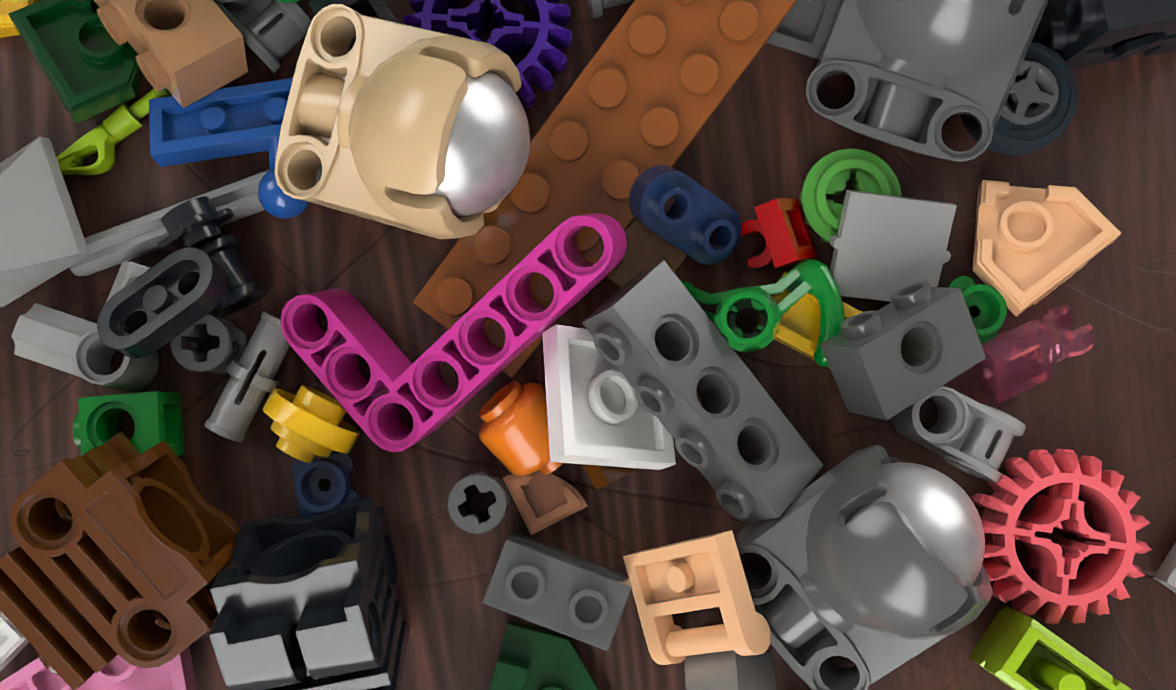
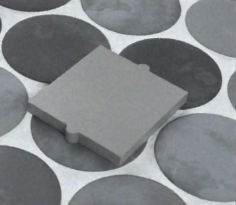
[830,190,957,302]

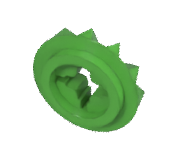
[799,149,902,243]

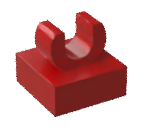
[741,198,818,268]

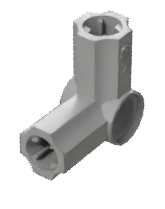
[11,260,159,392]

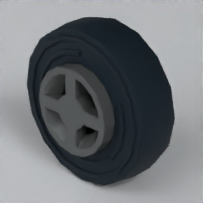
[960,42,1078,156]

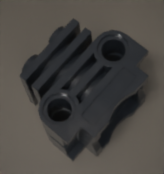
[209,497,409,690]

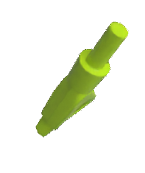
[56,88,171,175]

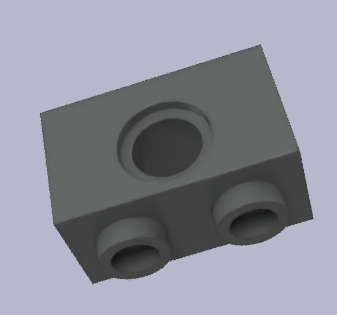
[820,281,986,420]

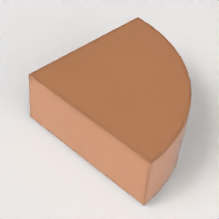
[503,471,588,535]

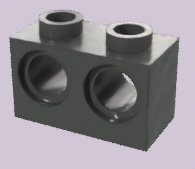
[482,531,632,651]

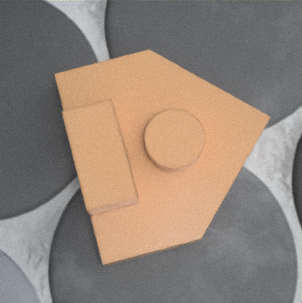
[972,180,1121,317]

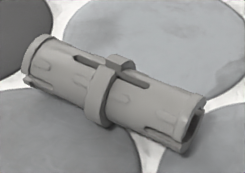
[204,311,290,442]

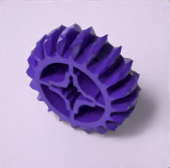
[402,0,572,107]

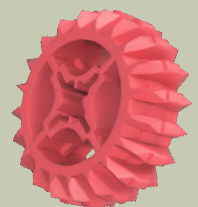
[972,449,1152,624]

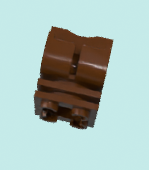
[0,432,241,690]

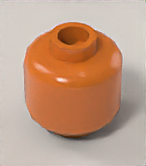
[478,380,563,477]

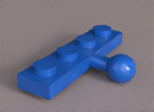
[149,78,309,219]

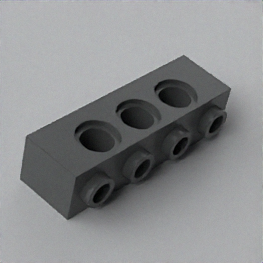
[582,260,823,523]

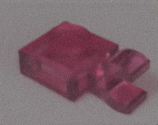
[981,305,1093,403]

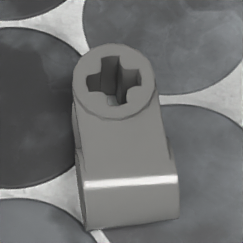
[891,386,1027,483]

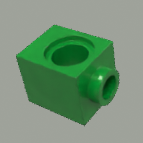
[73,391,185,456]

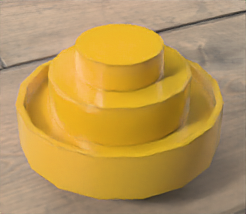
[263,384,360,463]

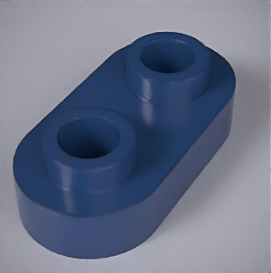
[629,165,742,265]

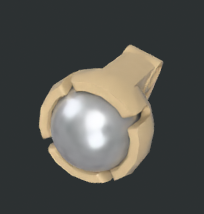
[274,4,530,239]

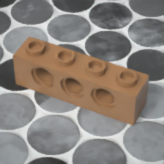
[94,0,248,109]

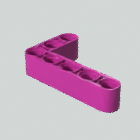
[280,213,627,452]

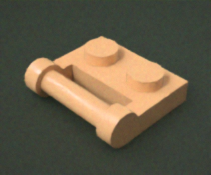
[623,530,771,665]

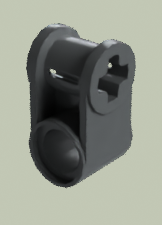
[213,0,312,74]

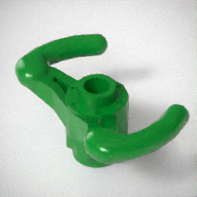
[656,259,844,367]

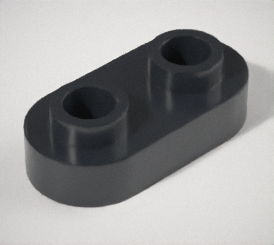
[97,247,227,358]

